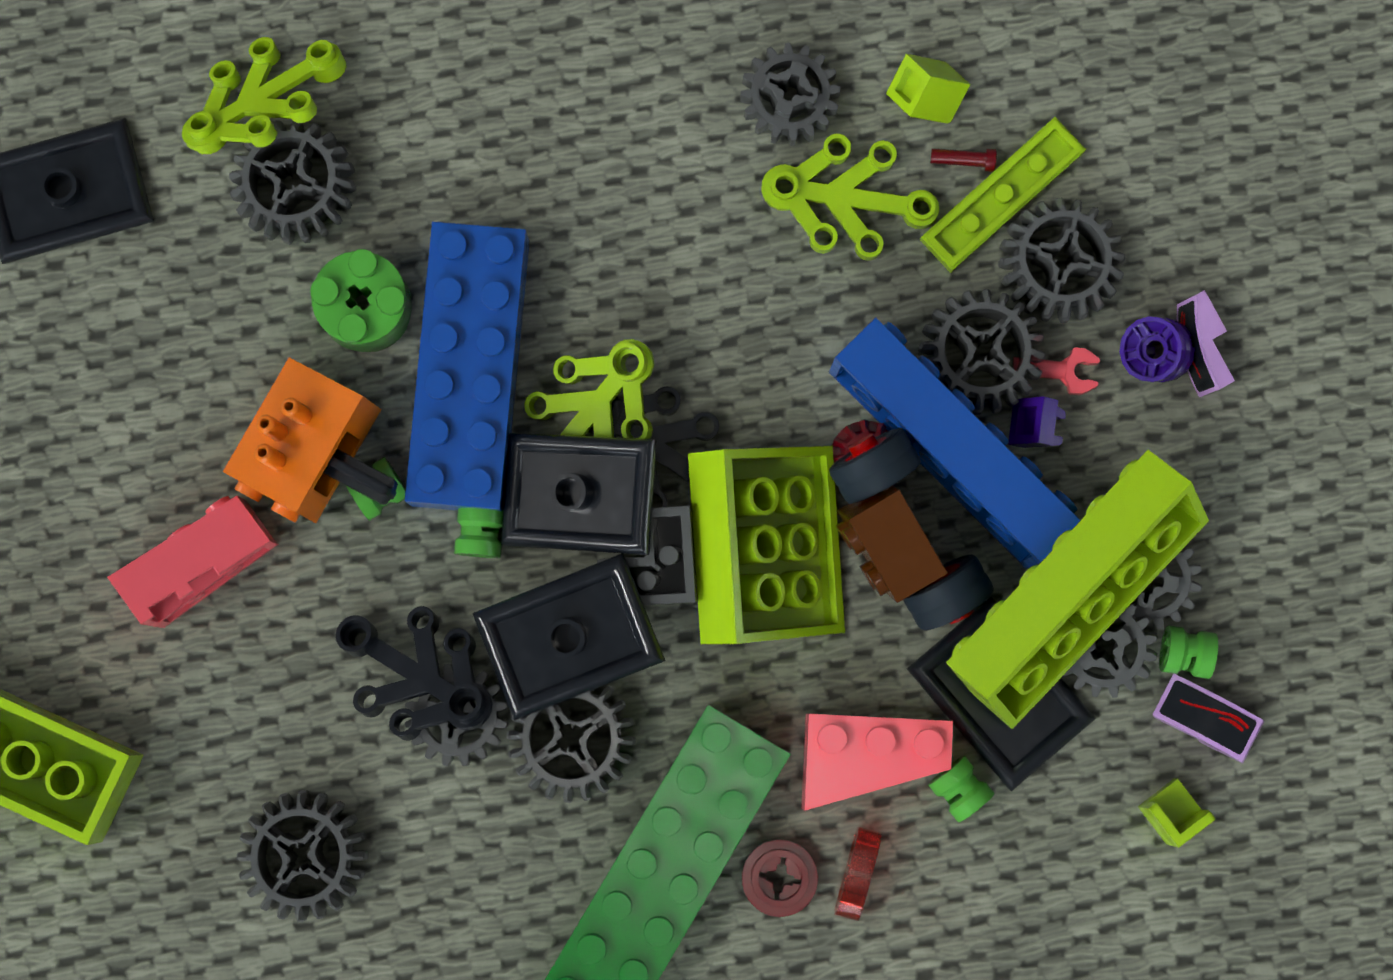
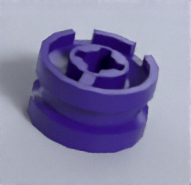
[1119,316,1195,383]

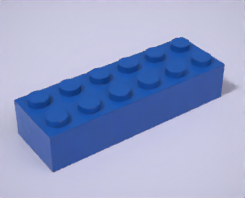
[405,222,530,511]
[829,317,1081,569]

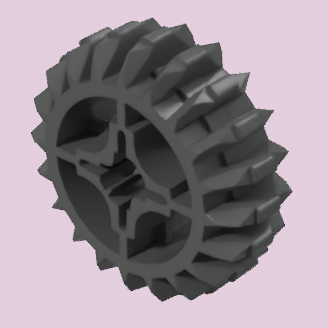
[229,120,356,245]
[998,197,1125,324]
[918,289,1046,415]
[507,686,636,803]
[237,790,369,922]

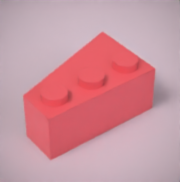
[107,495,278,628]
[801,714,953,811]

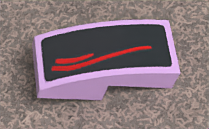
[1177,290,1235,397]
[1153,674,1264,763]

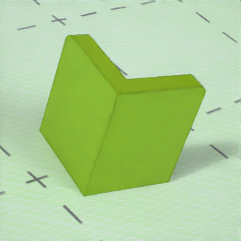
[886,54,971,124]
[1138,778,1216,848]

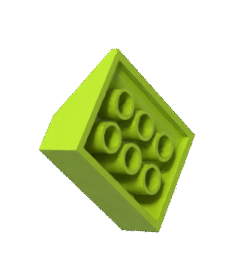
[688,446,845,644]

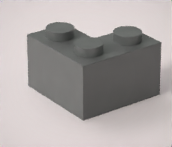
[597,506,698,605]

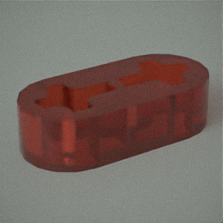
[834,826,882,921]

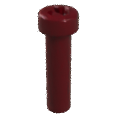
[930,148,997,172]

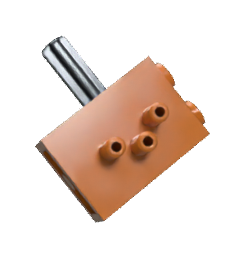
[223,357,398,523]

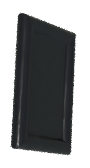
[0,118,154,264]
[501,433,657,555]
[472,553,666,721]
[907,596,1096,792]

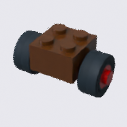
[829,428,994,631]

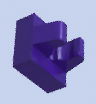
[1008,396,1066,448]

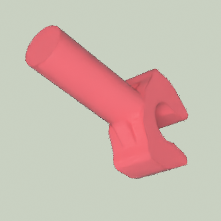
[1013,347,1100,395]

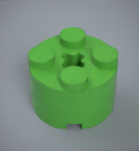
[310,249,412,352]

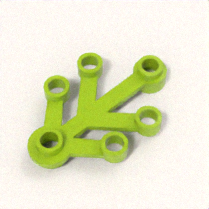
[182,37,347,154]
[761,133,939,261]
[524,339,654,439]

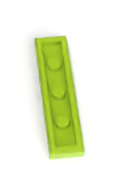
[920,117,1086,273]

